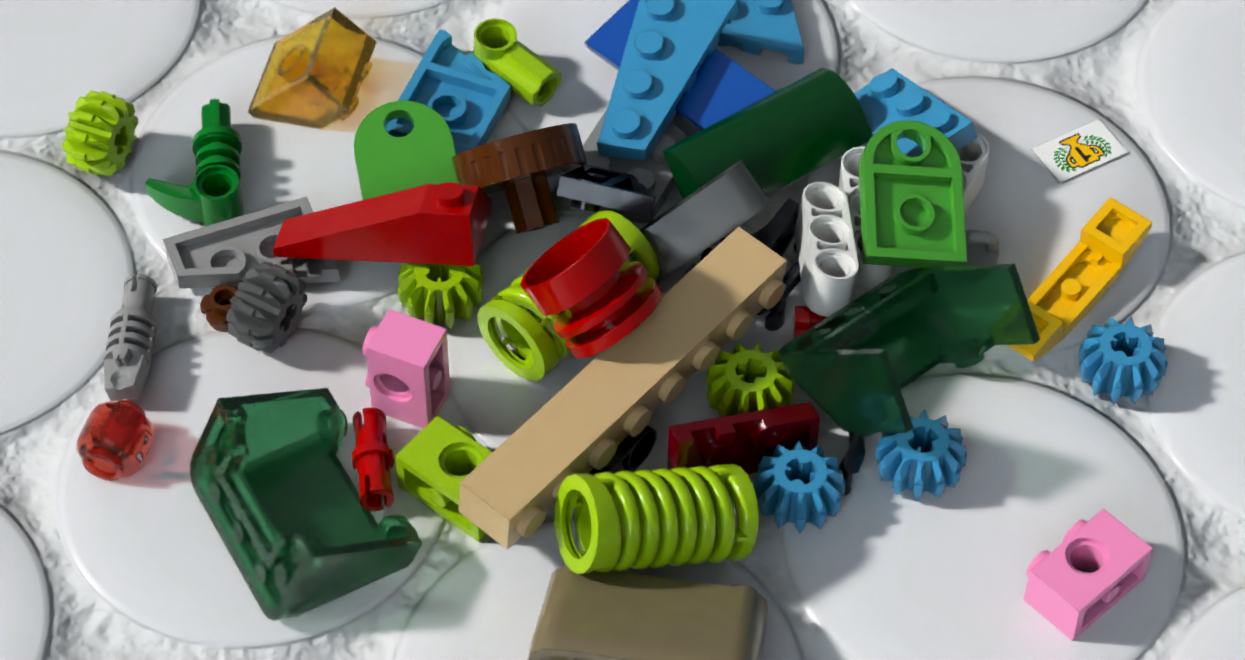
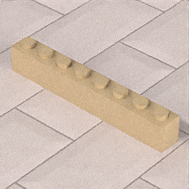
[458,226,787,550]

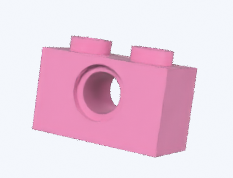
[362,309,451,429]
[1024,508,1153,641]

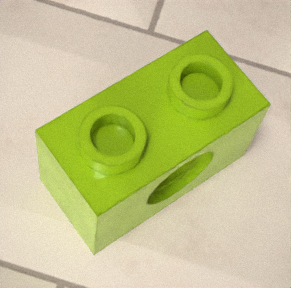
[395,415,492,542]

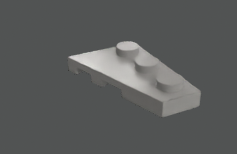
[163,197,340,289]

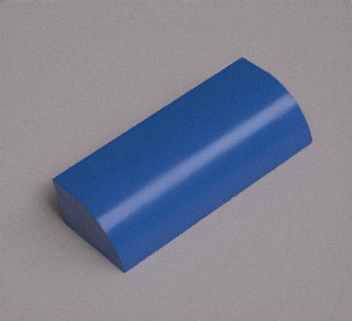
[585,0,776,131]

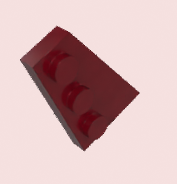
[667,402,820,475]

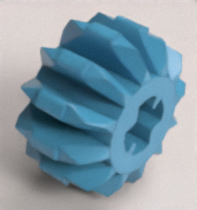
[1078,316,1168,404]
[875,409,967,501]
[754,440,845,534]

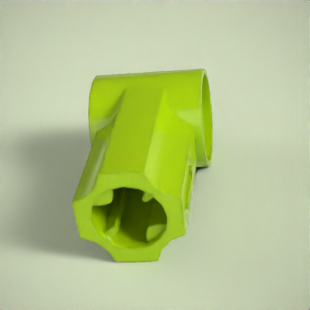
[473,18,562,107]

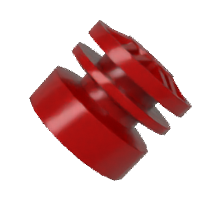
[520,218,663,359]

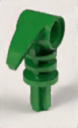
[145,99,244,226]

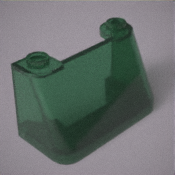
[190,388,422,621]

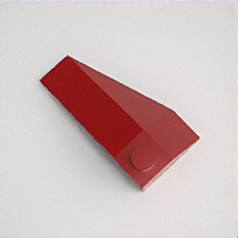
[273,182,492,266]

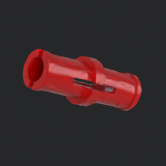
[352,407,394,511]

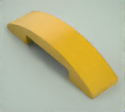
[991,197,1152,361]

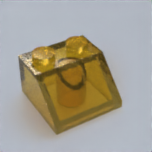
[248,7,376,129]

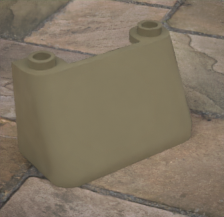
[528,565,768,660]

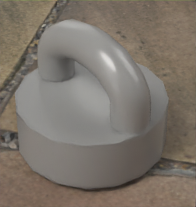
[953,229,999,279]

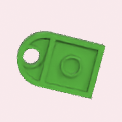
[354,101,458,200]
[859,120,967,270]

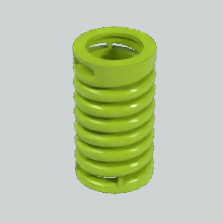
[477,209,659,381]
[554,464,759,574]

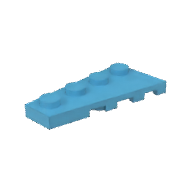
[597,0,738,162]

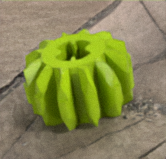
[62,91,138,177]
[397,263,483,329]
[706,342,795,417]

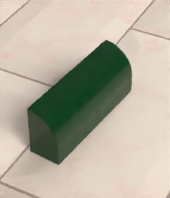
[662,68,873,199]

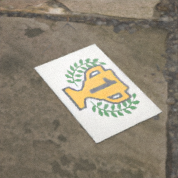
[1031,119,1128,183]

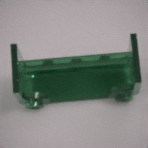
[778,263,1040,437]

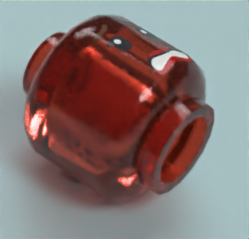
[76,400,155,481]

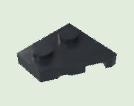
[556,164,656,217]

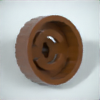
[451,123,587,234]

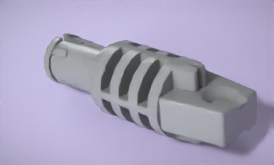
[104,274,157,401]

